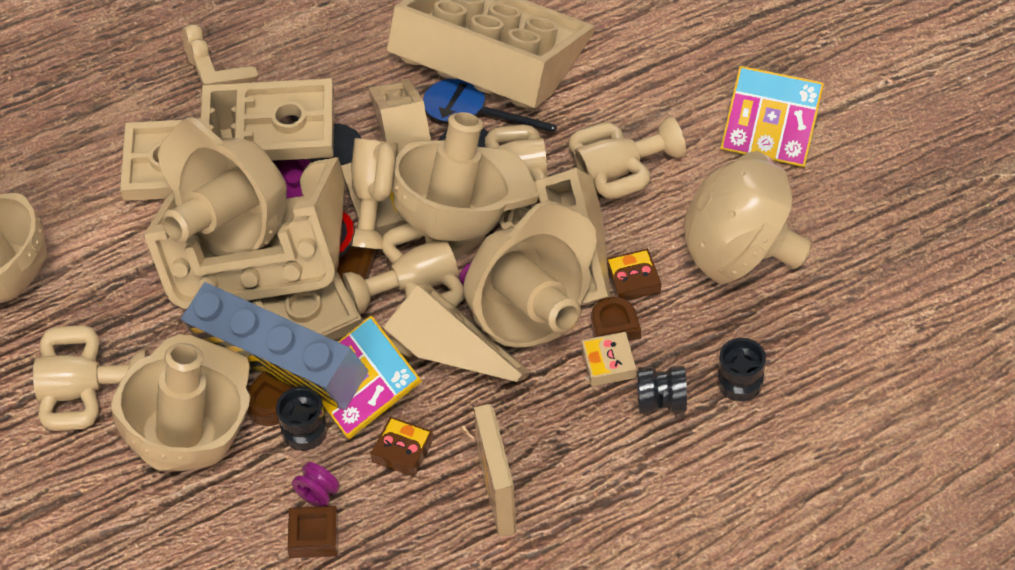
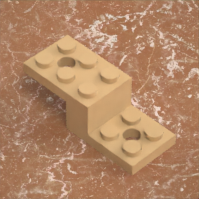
[120,78,334,201]

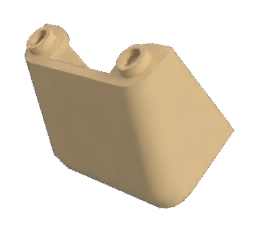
[144,157,345,309]

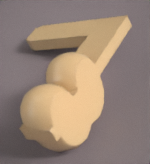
[182,24,258,86]

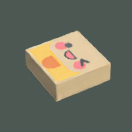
[581,332,637,387]

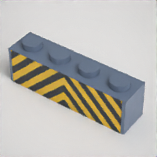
[180,282,369,410]

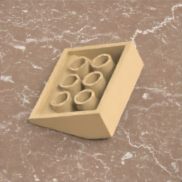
[387,0,595,108]

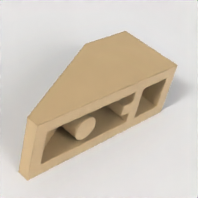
[369,80,431,155]
[535,168,610,306]
[383,284,531,382]

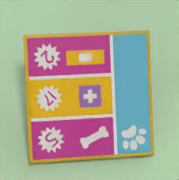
[720,66,824,168]
[322,315,422,439]

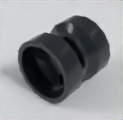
[717,338,766,402]
[638,366,687,414]
[276,387,328,451]

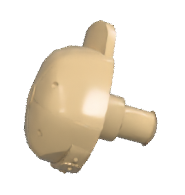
[392,112,539,241]
[158,117,287,256]
[684,151,811,284]
[0,193,47,303]
[463,201,597,347]
[111,334,250,472]

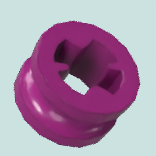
[291,462,340,507]

